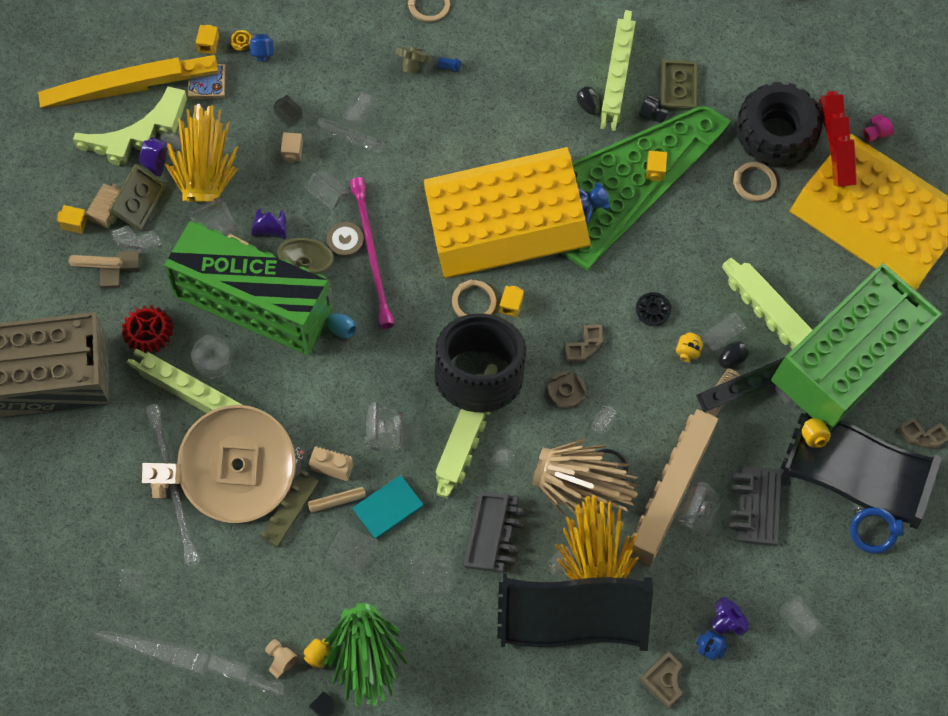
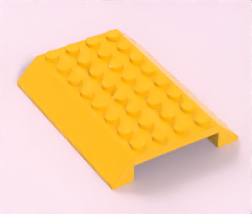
[789,134,948,291]
[424,147,591,279]

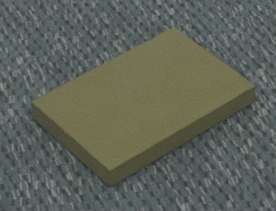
[660,60,698,111]
[108,164,167,231]

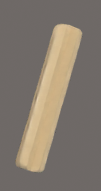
[69,255,123,269]
[308,487,366,513]

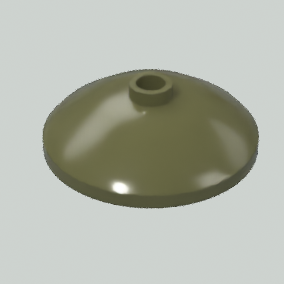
[277,238,334,275]

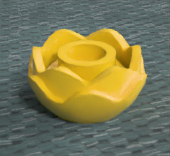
[231,30,253,51]

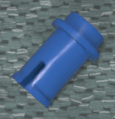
[438,57,461,72]

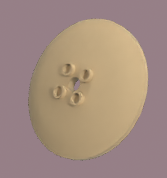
[177,405,296,523]

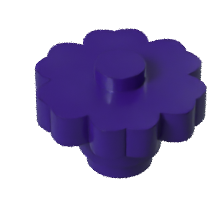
[712,597,749,635]

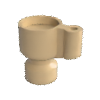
[265,639,298,679]

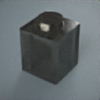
[273,94,303,128]

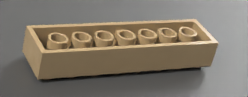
[629,409,718,566]

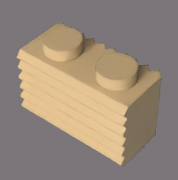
[86,184,120,229]
[309,446,353,481]

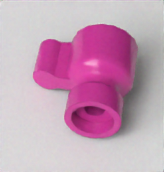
[863,114,894,142]

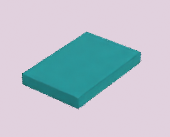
[352,475,424,540]

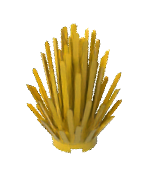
[165,104,239,203]
[555,495,639,580]

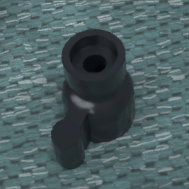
[638,95,668,123]

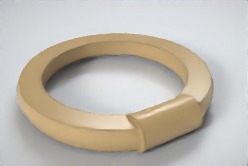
[407,0,450,22]
[733,162,777,202]
[452,279,497,317]

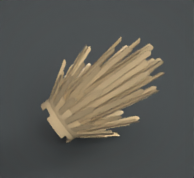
[532,439,640,518]

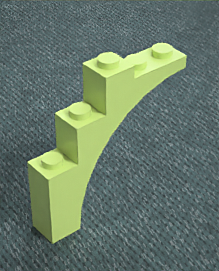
[73,87,187,165]

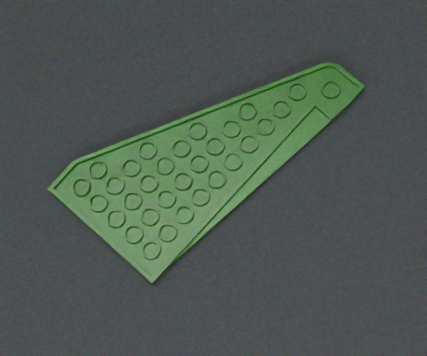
[561,106,731,271]

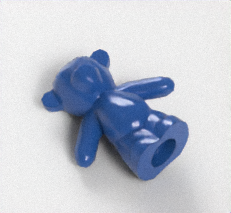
[578,183,610,224]

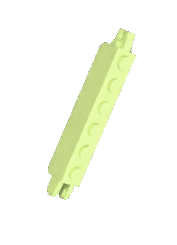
[600,10,636,131]
[722,258,812,350]
[127,349,242,413]
[436,364,498,499]

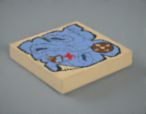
[188,64,226,99]

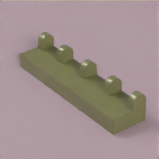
[260,470,319,548]

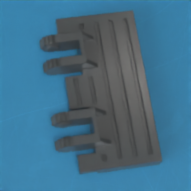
[729,466,782,546]
[464,492,527,573]

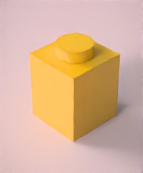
[196,25,219,54]
[646,151,667,181]
[57,205,88,234]
[499,286,524,318]

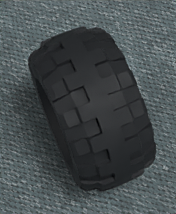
[736,82,823,167]

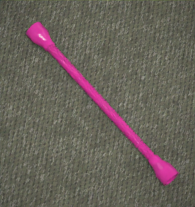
[350,177,395,329]

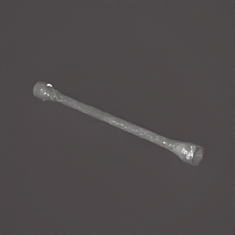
[145,404,201,567]

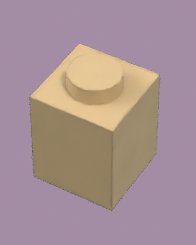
[281,132,303,163]

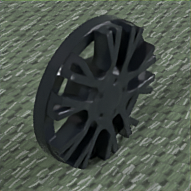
[636,292,671,326]

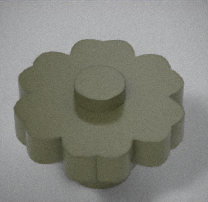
[395,46,432,74]

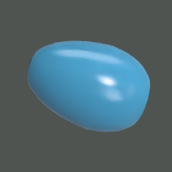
[327,313,356,339]

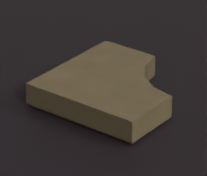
[640,651,683,709]

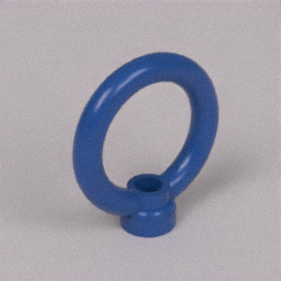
[850,508,904,554]

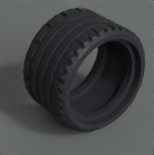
[435,313,526,413]

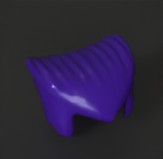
[139,137,168,176]
[251,209,287,239]

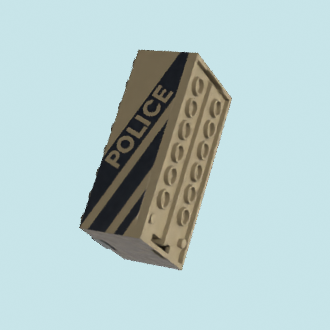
[0,312,110,417]

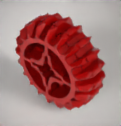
[121,305,174,354]

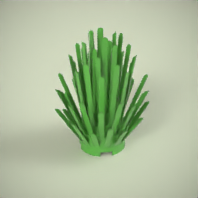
[324,603,408,707]

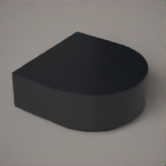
[309,691,334,716]

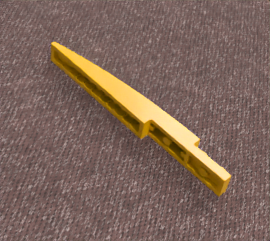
[38,55,219,109]

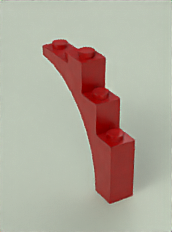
[818,91,857,186]

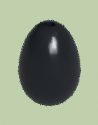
[576,86,602,115]
[719,341,749,369]

